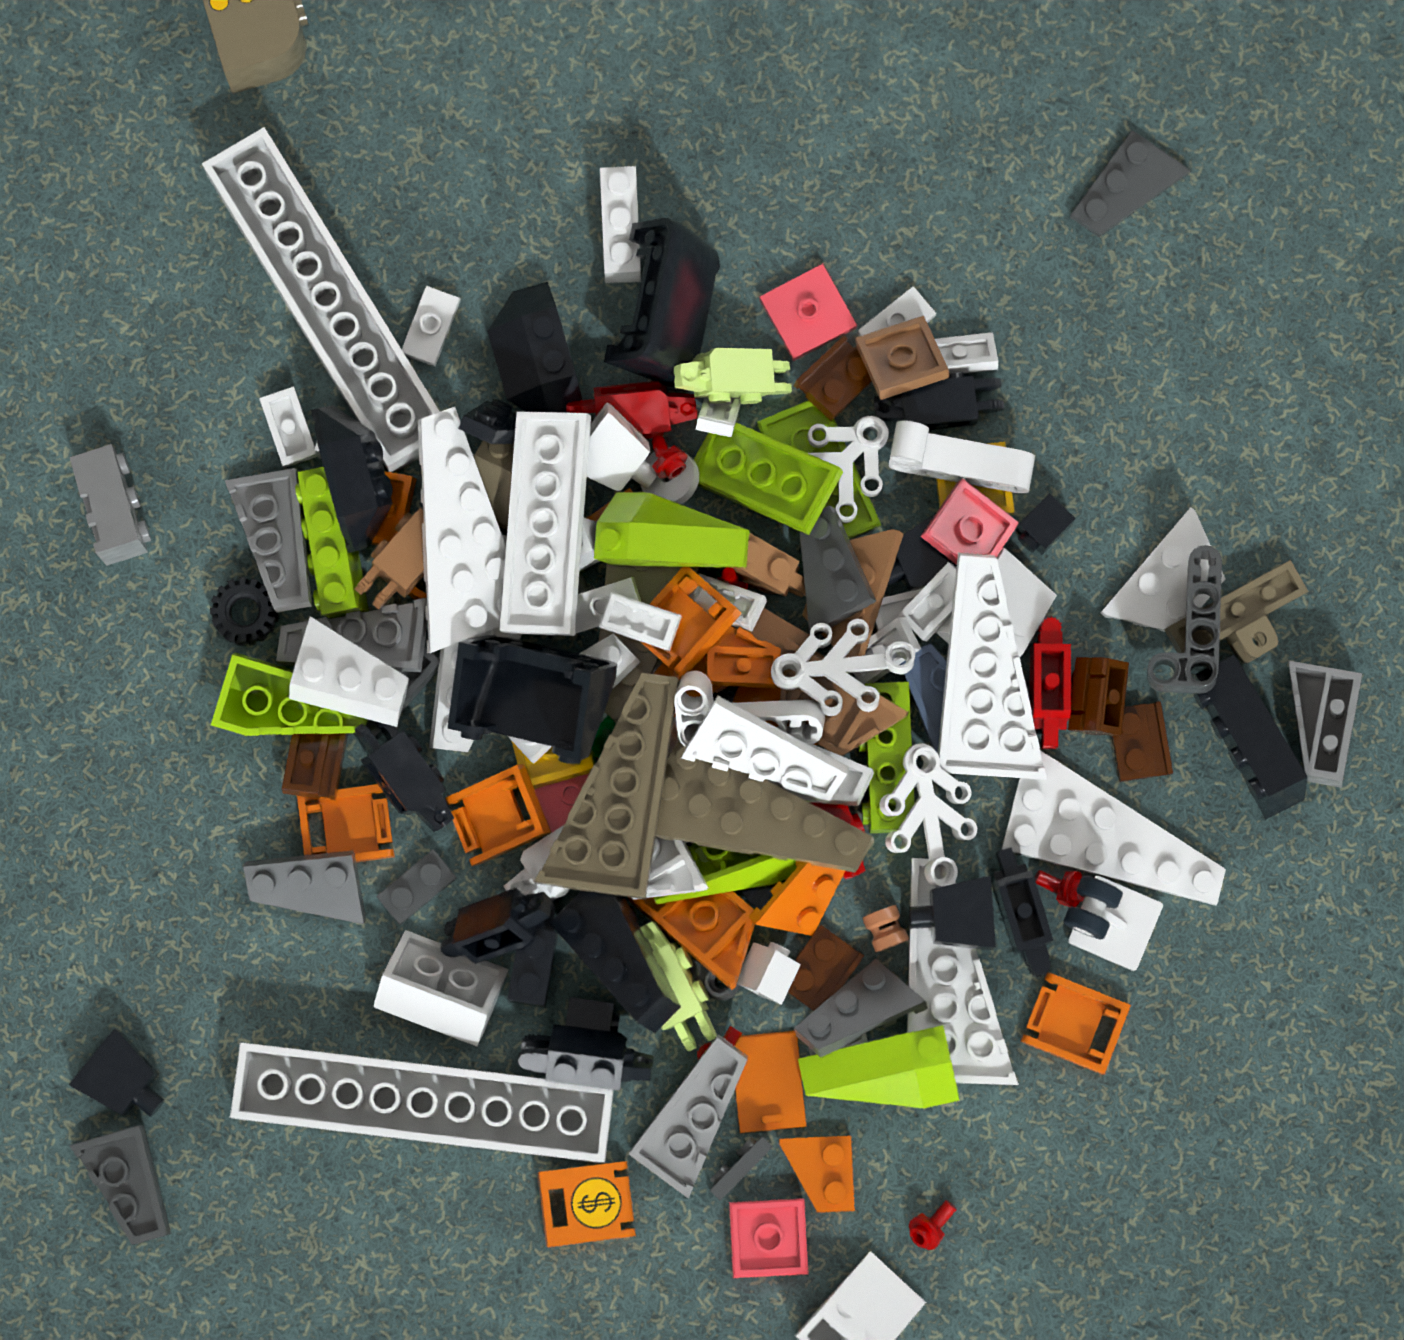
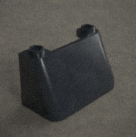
[604,218,720,387]
[447,635,618,764]

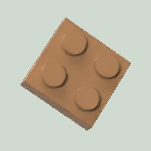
[855,316,949,400]

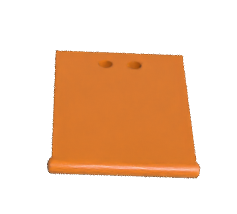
[735,1030,807,1133]

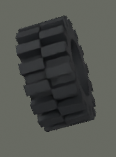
[210,577,279,646]

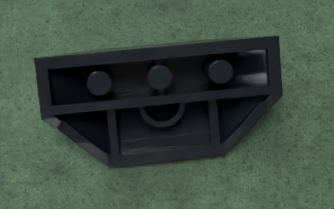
[487,282,582,413]
[311,405,393,553]

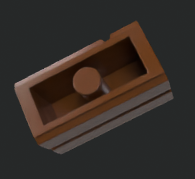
[1068,657,1129,736]

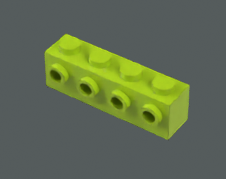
[295,466,369,618]
[859,682,915,833]

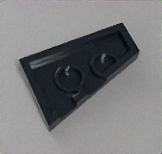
[458,399,516,444]

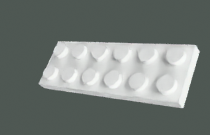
[500,412,591,636]

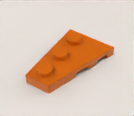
[749,860,845,936]

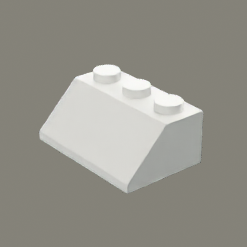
[373,930,509,1046]

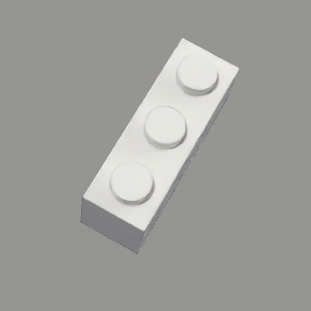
[600,166,641,283]

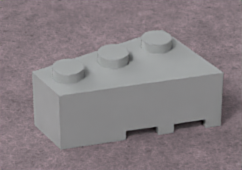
[70,444,151,566]
[1289,661,1362,788]

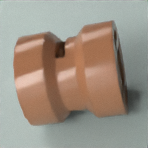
[862,905,910,953]

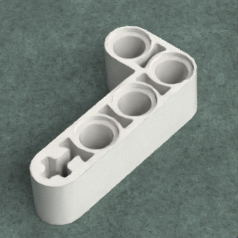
[889,421,1035,493]
[675,671,825,747]

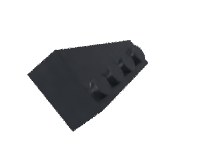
[1193,655,1308,820]
[550,890,681,1033]

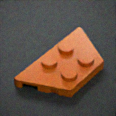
[628,891,755,990]

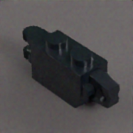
[874,372,1005,431]
[354,721,454,832]
[993,847,1054,978]
[440,888,553,964]
[517,1024,653,1091]

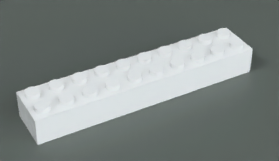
[202,127,440,473]
[230,1042,614,1163]

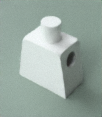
[587,402,657,491]

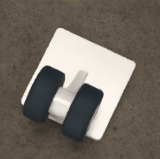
[1063,876,1163,971]

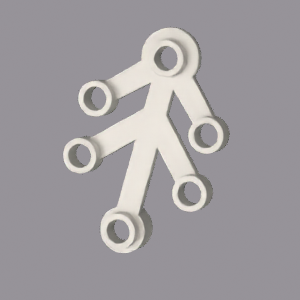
[808,416,889,523]
[771,619,915,716]
[879,743,977,887]

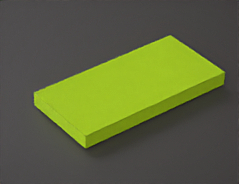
[757,400,881,540]
[693,422,843,535]

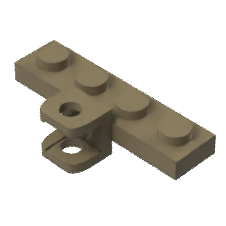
[1164,560,1309,664]

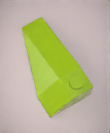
[594,492,749,567]
[211,652,368,736]
[654,843,797,904]
[798,1025,960,1109]

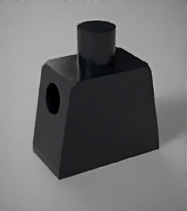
[887,513,957,591]
[909,876,996,950]
[69,1028,165,1117]

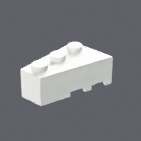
[289,616,408,727]

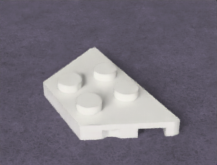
[1100,507,1226,632]
[630,836,708,900]

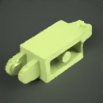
[674,348,792,404]
[640,922,717,1052]

